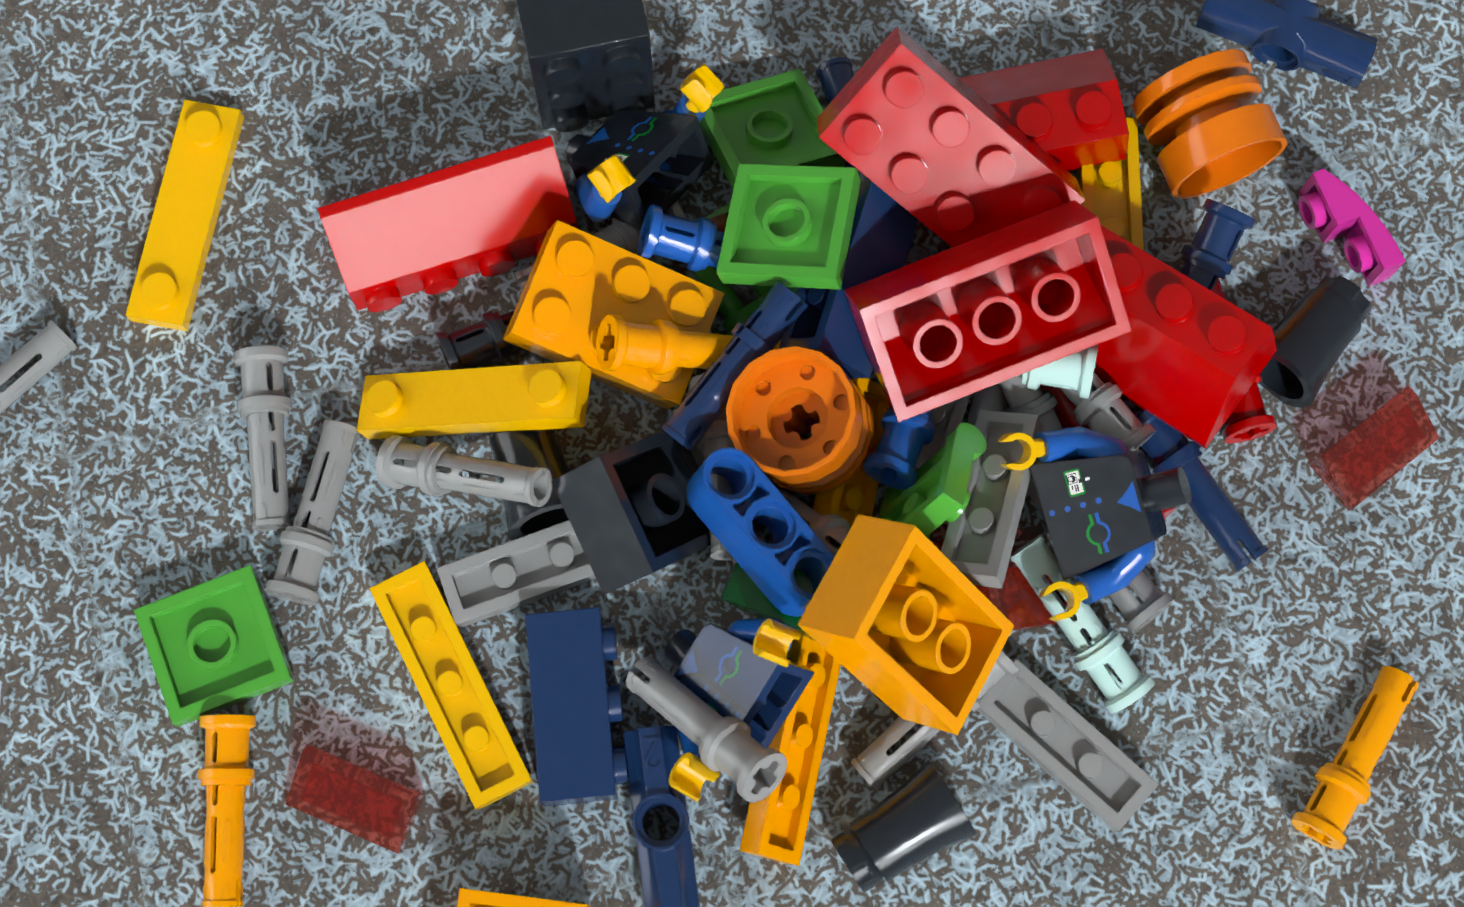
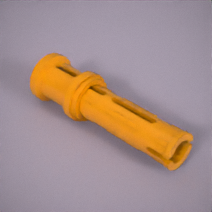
[596,314,781,375]
[1291,666,1419,850]
[198,715,256,907]

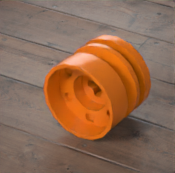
[1132,49,1288,199]
[726,346,875,496]

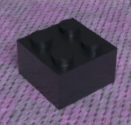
[551,430,711,595]

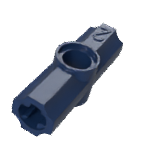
[1195,0,1378,88]
[623,725,700,907]

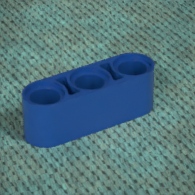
[686,448,834,617]

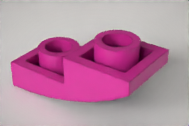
[1298,169,1406,287]

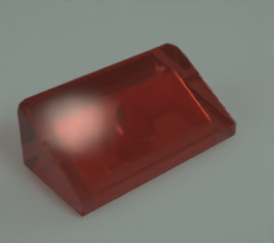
[1310,385,1440,511]
[285,744,425,854]

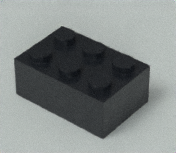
[516,0,655,132]

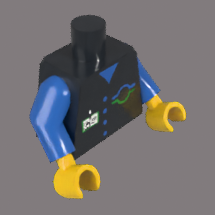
[566,64,724,230]
[998,426,1192,622]

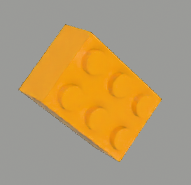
[503,220,724,409]
[797,514,1014,735]

